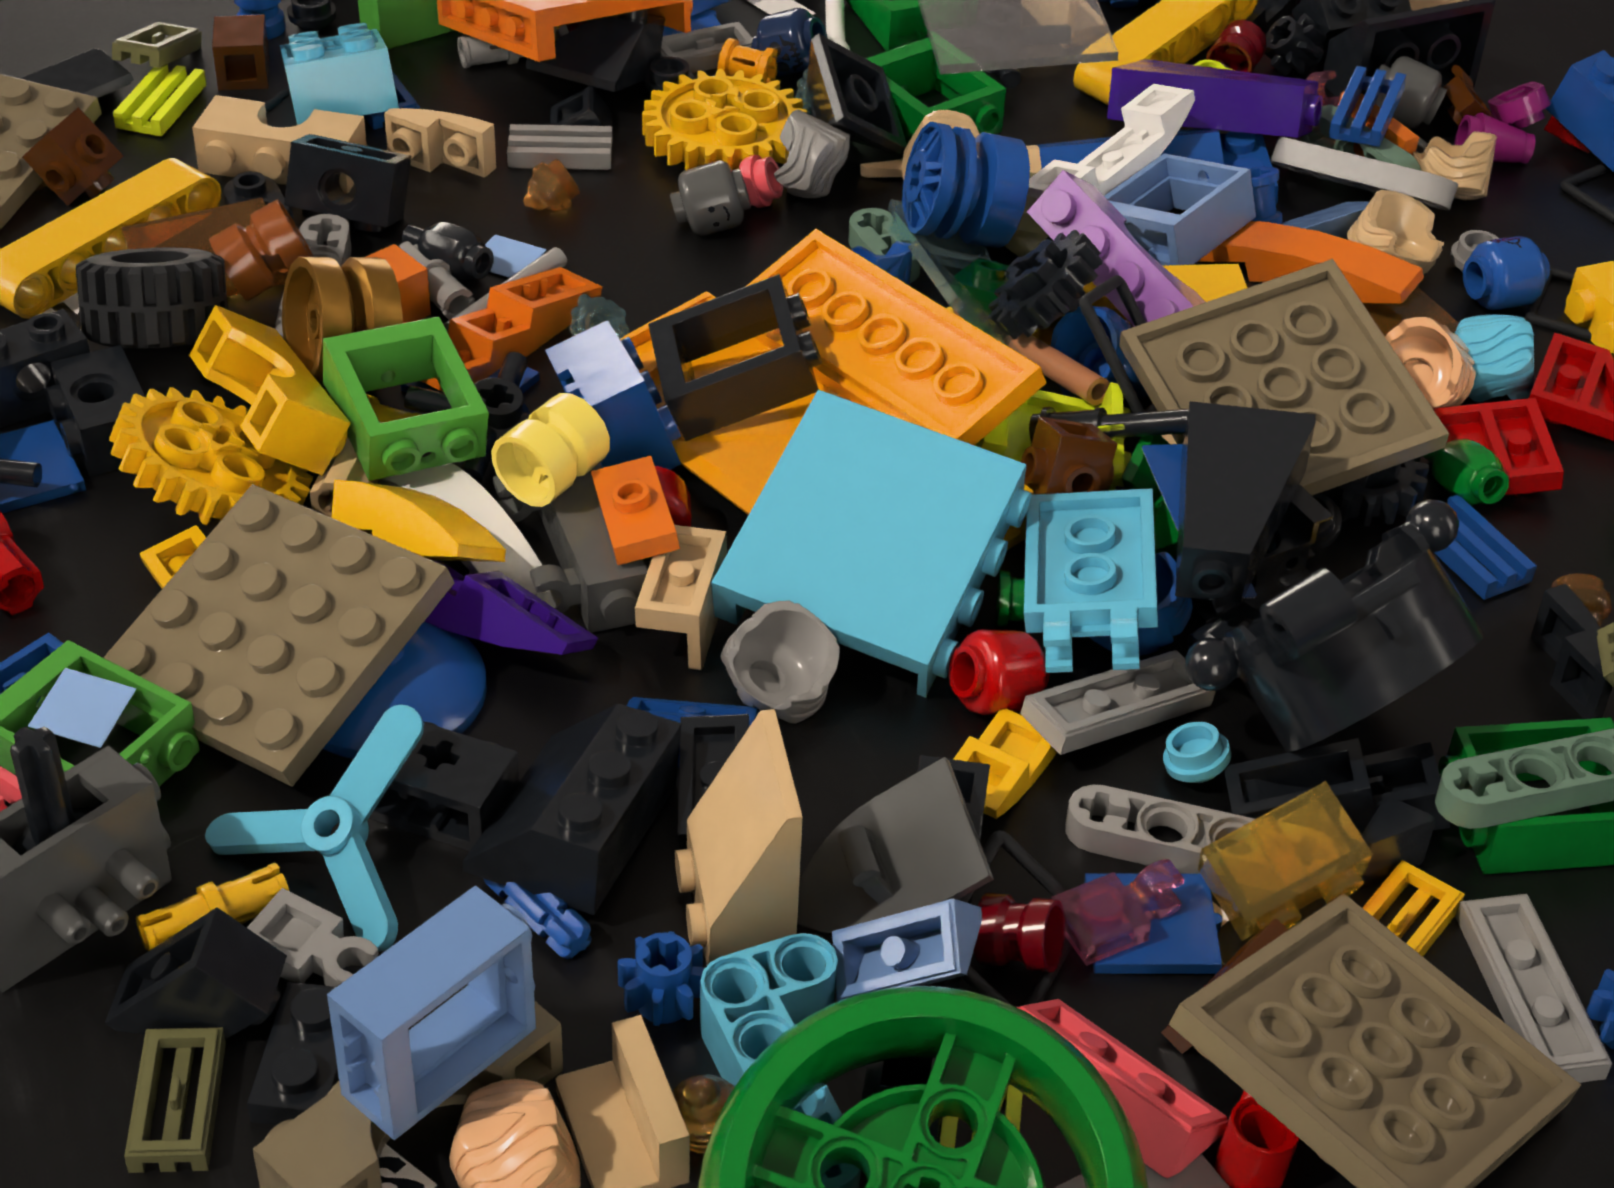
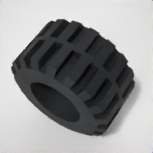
[75,248,228,349]

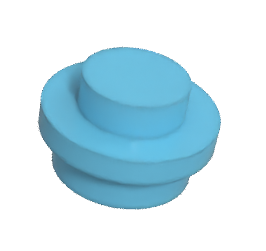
[1163,722,1232,783]

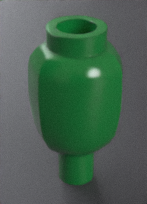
[1423,439,1509,506]

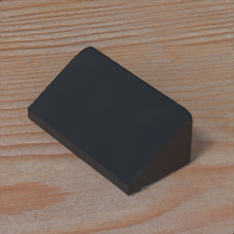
[21,48,134,98]

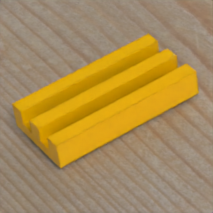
[1363,860,1465,957]

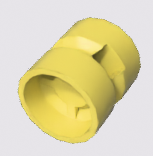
[491,393,610,507]

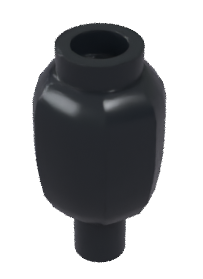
[402,222,494,282]

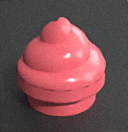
[739,155,783,208]

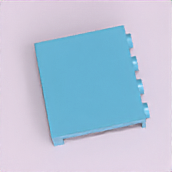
[711,389,1032,698]

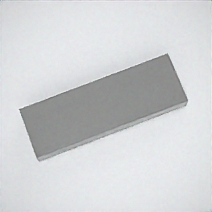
[1020,650,1216,755]
[1455,894,1612,1083]

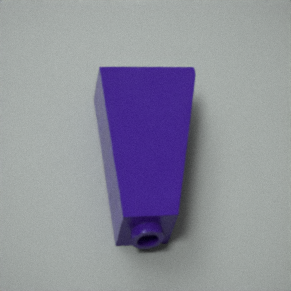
[1107,59,1323,138]

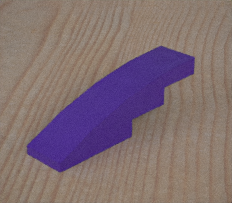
[424,560,598,655]

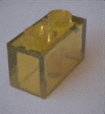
[1197,781,1373,941]

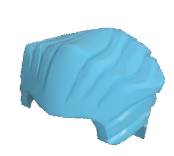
[1455,315,1535,402]

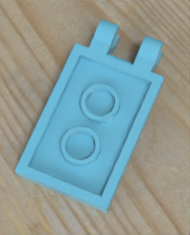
[1024,488,1158,673]

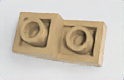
[384,108,496,178]

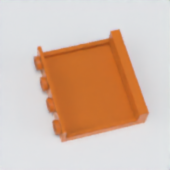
[437,0,693,62]

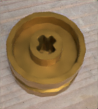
[282,257,403,386]

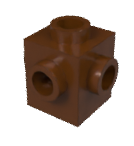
[22,107,124,206]
[1021,416,1118,495]

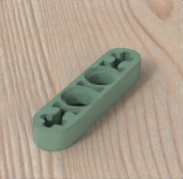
[1435,728,1614,829]

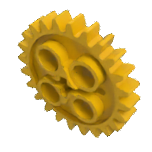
[642,69,807,170]
[109,387,313,525]

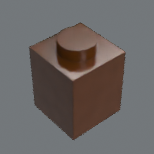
[212,15,270,91]

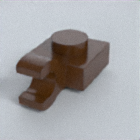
[1441,65,1496,126]

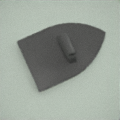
[797,757,994,936]

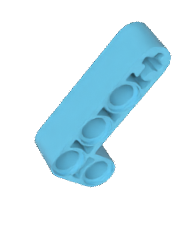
[700,933,861,1188]

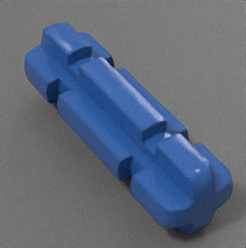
[484,879,592,959]

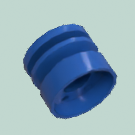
[902,121,1030,249]

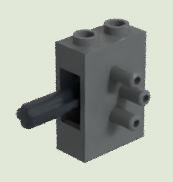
[0,727,172,993]

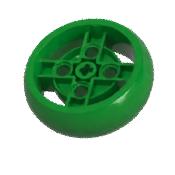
[698,986,1148,1188]

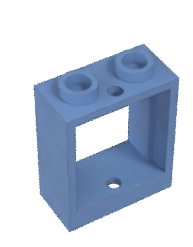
[1104,153,1256,265]
[327,885,536,1140]

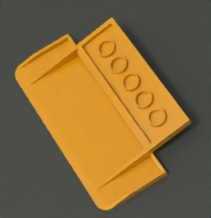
[620,229,1046,515]

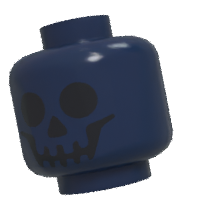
[752,8,827,77]

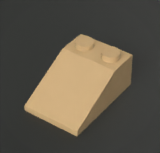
[675,709,803,965]

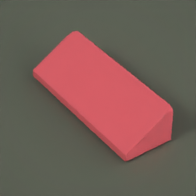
[1017,999,1228,1178]

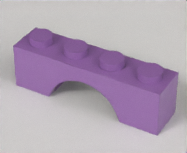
[1027,170,1205,327]

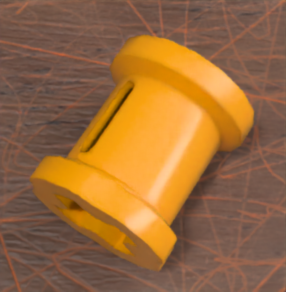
[717,38,778,84]

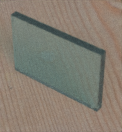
[908,239,1022,355]

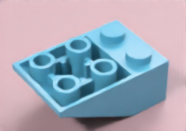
[280,23,399,125]

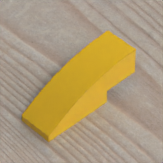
[332,479,506,562]

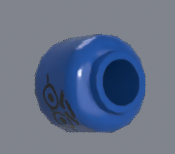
[1463,236,1550,311]

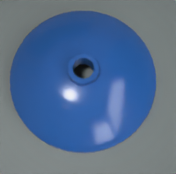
[323,622,487,759]

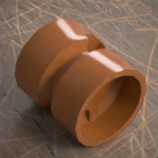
[209,199,314,301]

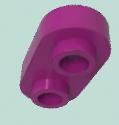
[1488,81,1551,129]

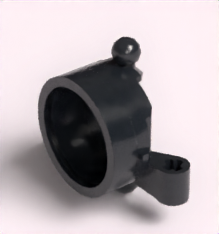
[1185,499,1485,752]

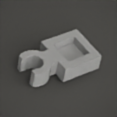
[247,888,378,987]

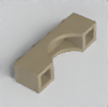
[253,1000,563,1188]

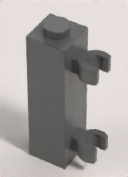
[493,463,648,633]

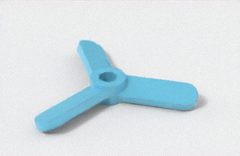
[205,705,424,951]

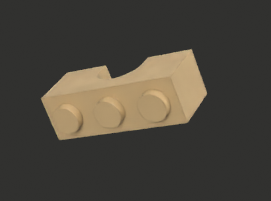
[192,95,367,194]

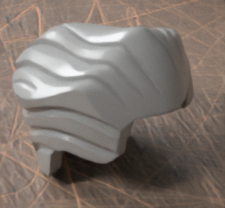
[774,109,850,199]
[720,600,840,724]

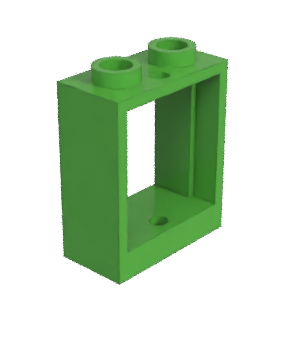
[323,317,489,481]
[0,640,200,787]

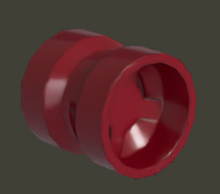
[1206,20,1267,73]
[974,893,1065,972]

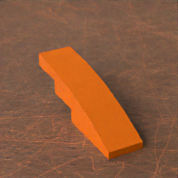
[1197,221,1424,304]
[422,267,603,393]

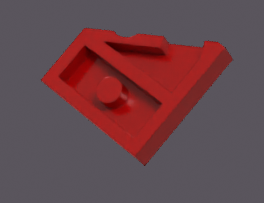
[1529,332,1614,441]
[1433,398,1564,495]

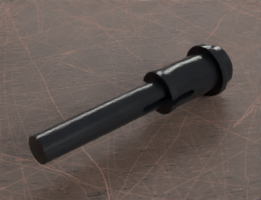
[1029,407,1188,444]

